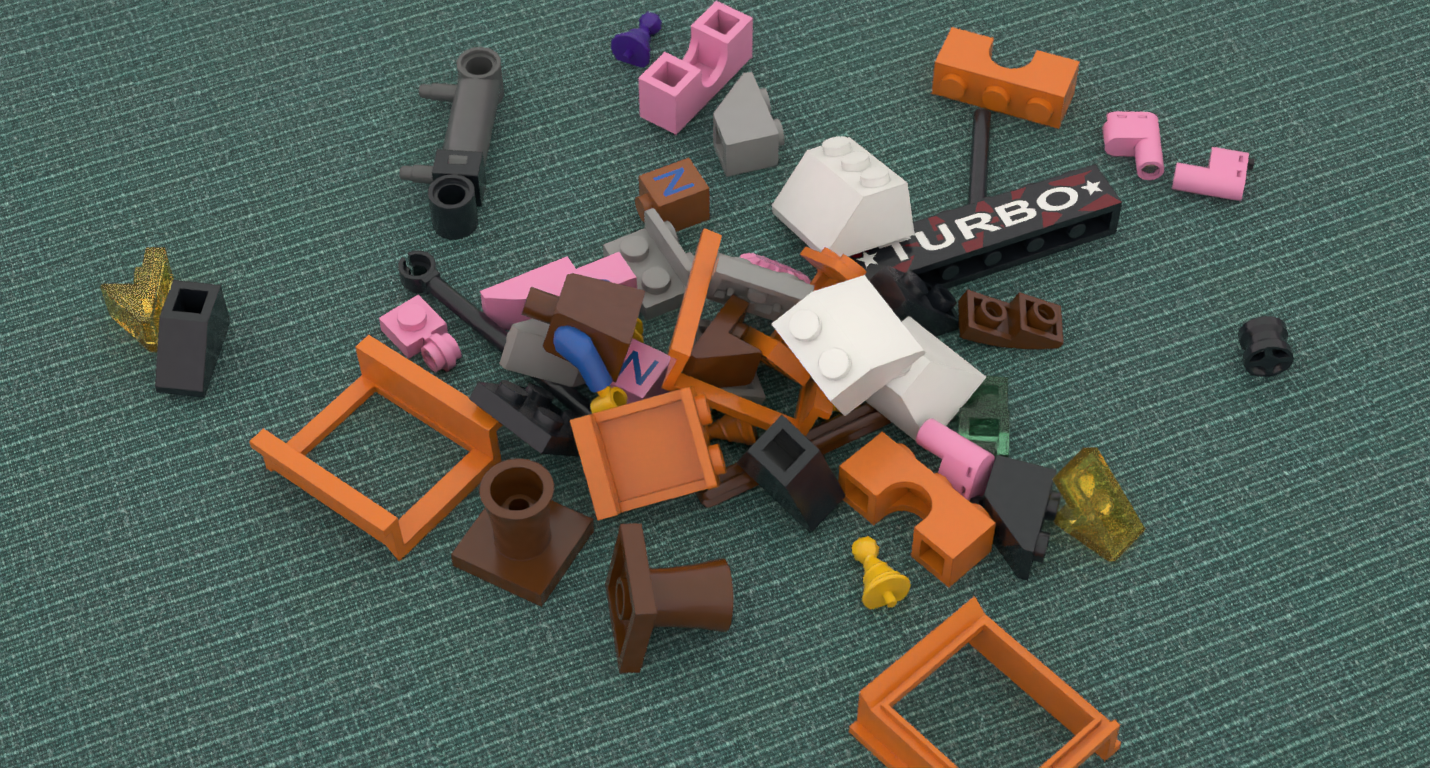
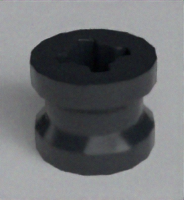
[1238,316,1294,377]

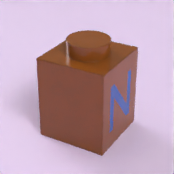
[635,158,710,232]

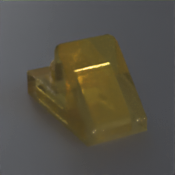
[100,247,174,352]
[1052,447,1146,561]

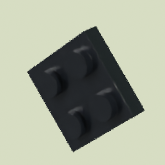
[469,380,582,457]

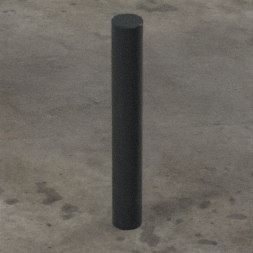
[968,108,991,204]

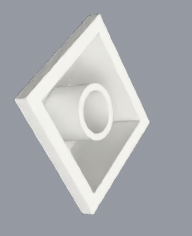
[865,316,986,441]

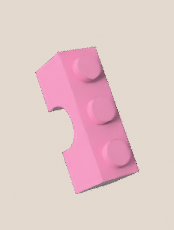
[638,1,753,135]

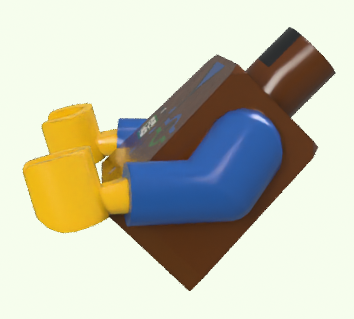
[521,273,645,414]

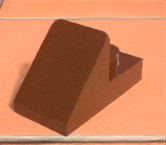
[682,294,762,388]

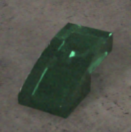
[957,376,1010,458]

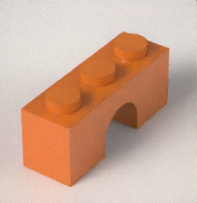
[932,27,1080,129]
[838,432,996,588]

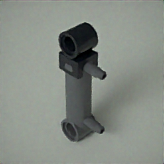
[400,47,504,240]

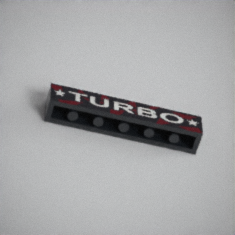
[848,164,1122,289]

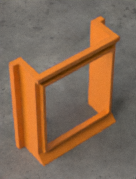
[661,228,834,437]
[249,335,502,561]
[849,596,1121,768]

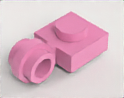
[379,294,462,372]

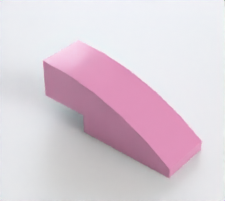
[480,252,637,330]

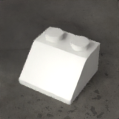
[772,275,926,416]

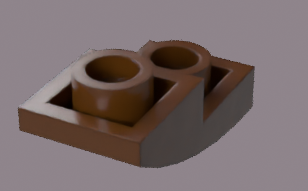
[958,289,1064,349]

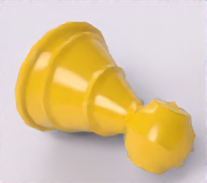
[851,536,911,609]

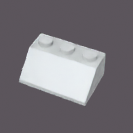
[772,136,915,257]

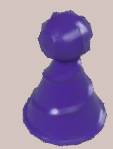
[611,12,662,68]

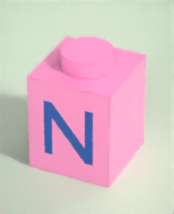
[610,338,671,404]

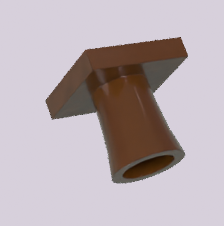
[451,458,594,607]
[605,523,733,673]

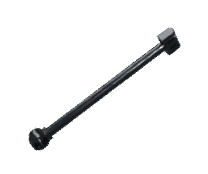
[398,250,592,416]

